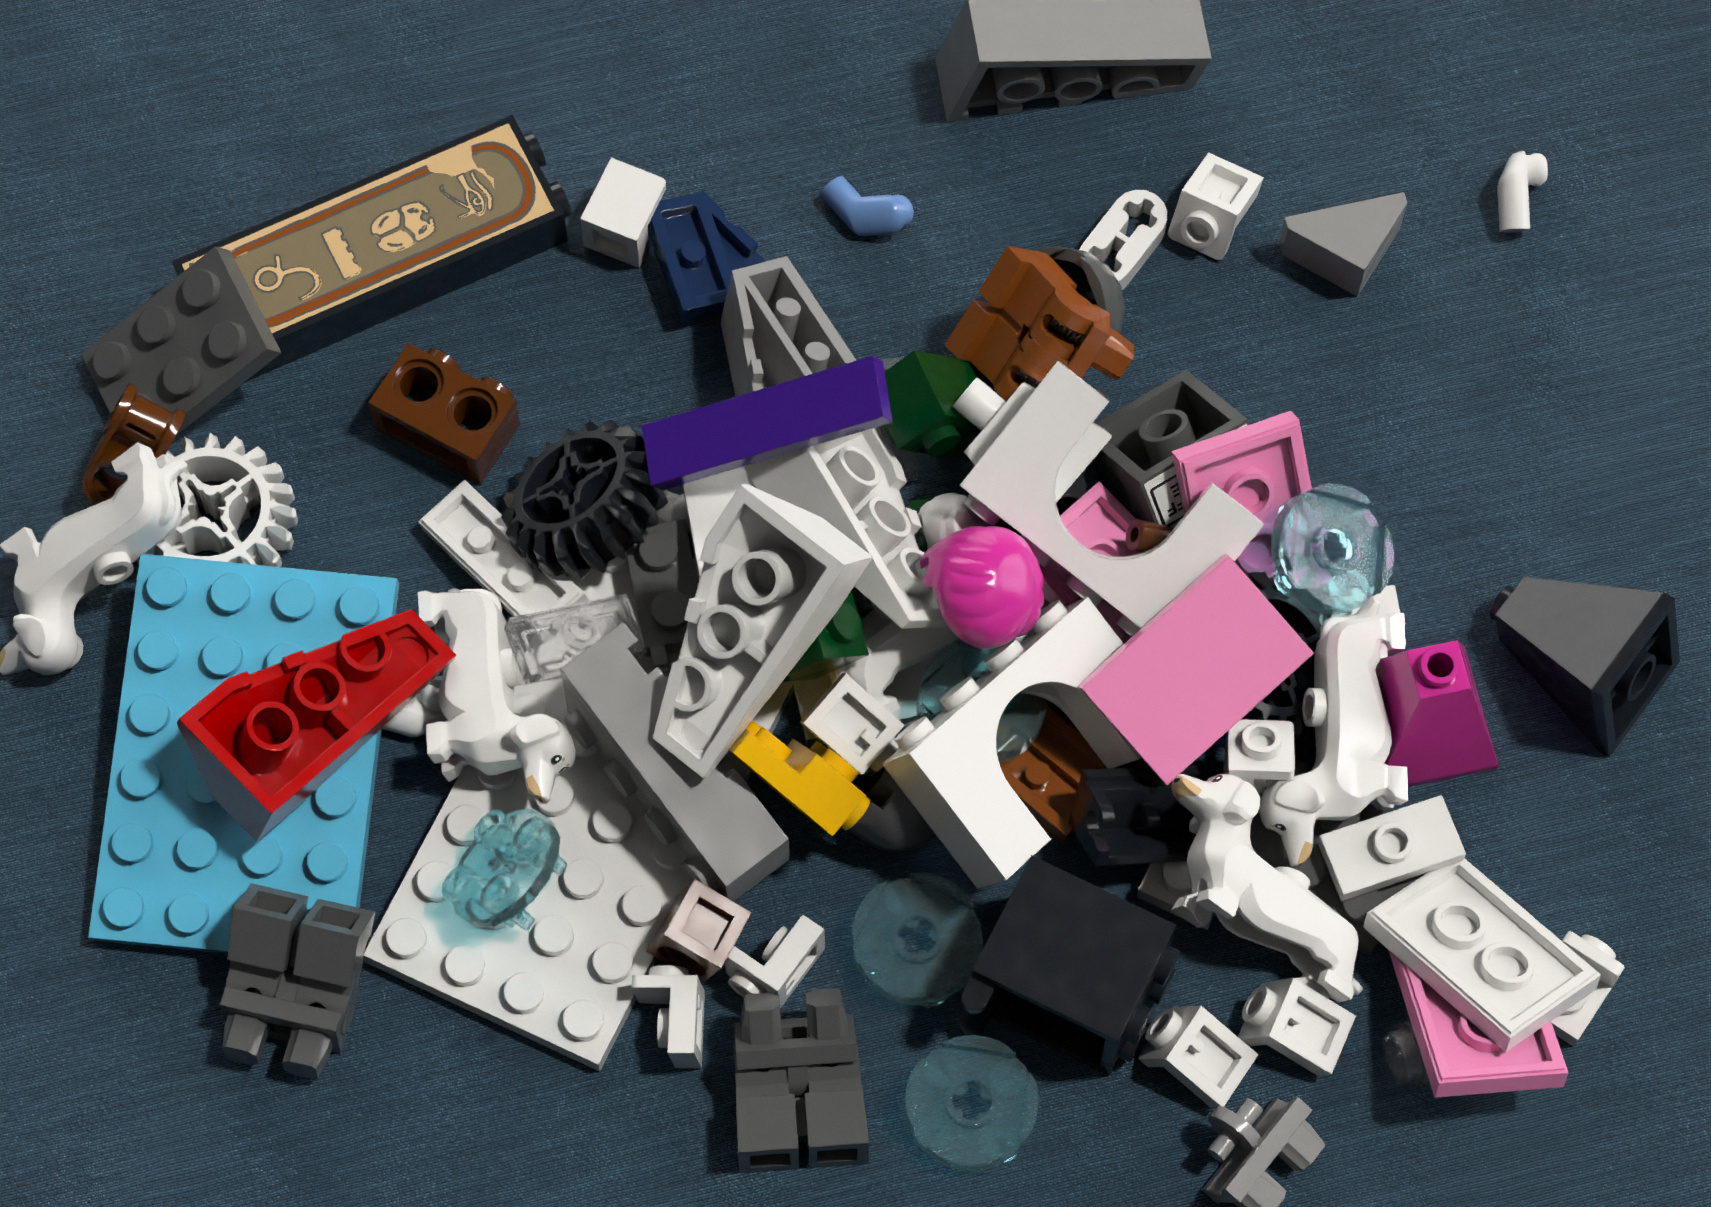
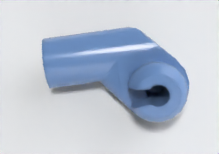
[821,176,914,237]

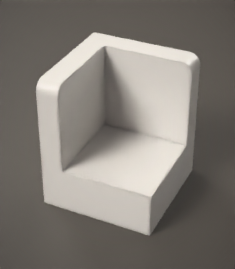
[580,158,666,268]

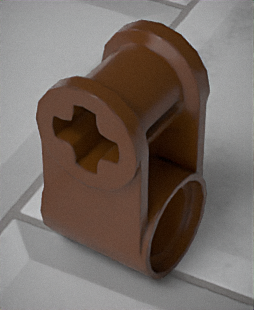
[82,383,186,505]

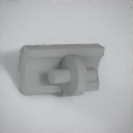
[1202,1097,1325,1207]

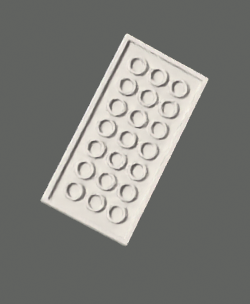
[364,552,794,1072]

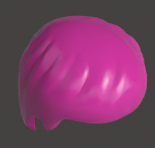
[919,526,1044,649]

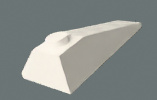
[652,483,873,778]

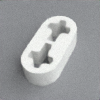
[1079,190,1167,290]

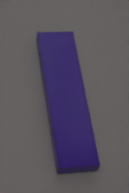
[642,355,893,490]

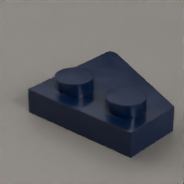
[648,191,766,322]

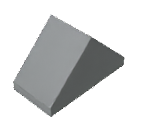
[1278,192,1407,297]

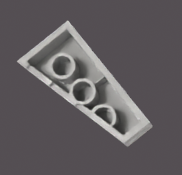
[935,0,1212,122]
[560,622,789,902]

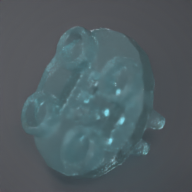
[441,809,567,931]

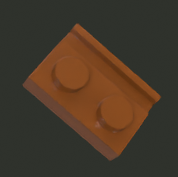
[996,694,1121,846]

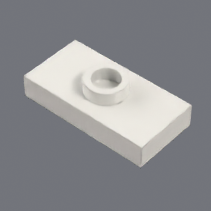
[1317,795,1466,901]

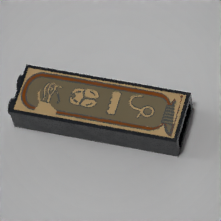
[171,114,572,383]

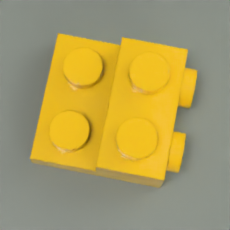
[728,720,871,836]

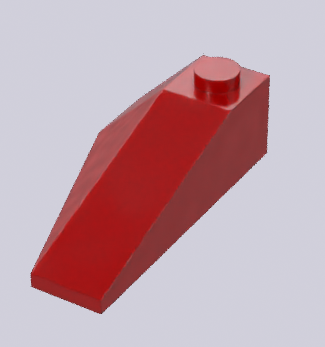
[177,609,456,842]

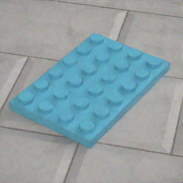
[88,554,400,954]

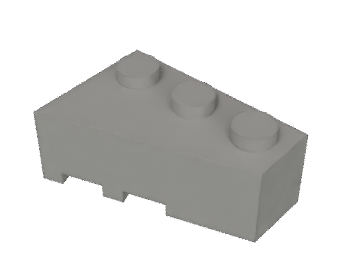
[720,256,856,397]

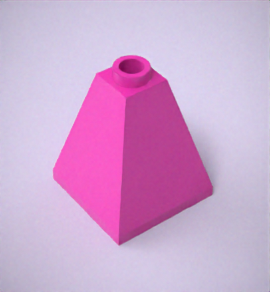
[1375,640,1499,788]

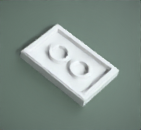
[1363,858,1601,1052]

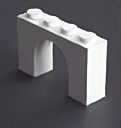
[960,361,1264,637]
[882,597,1141,889]

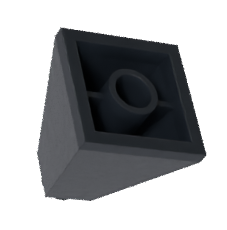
[1490,577,1680,757]

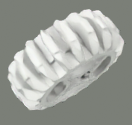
[137,433,298,567]

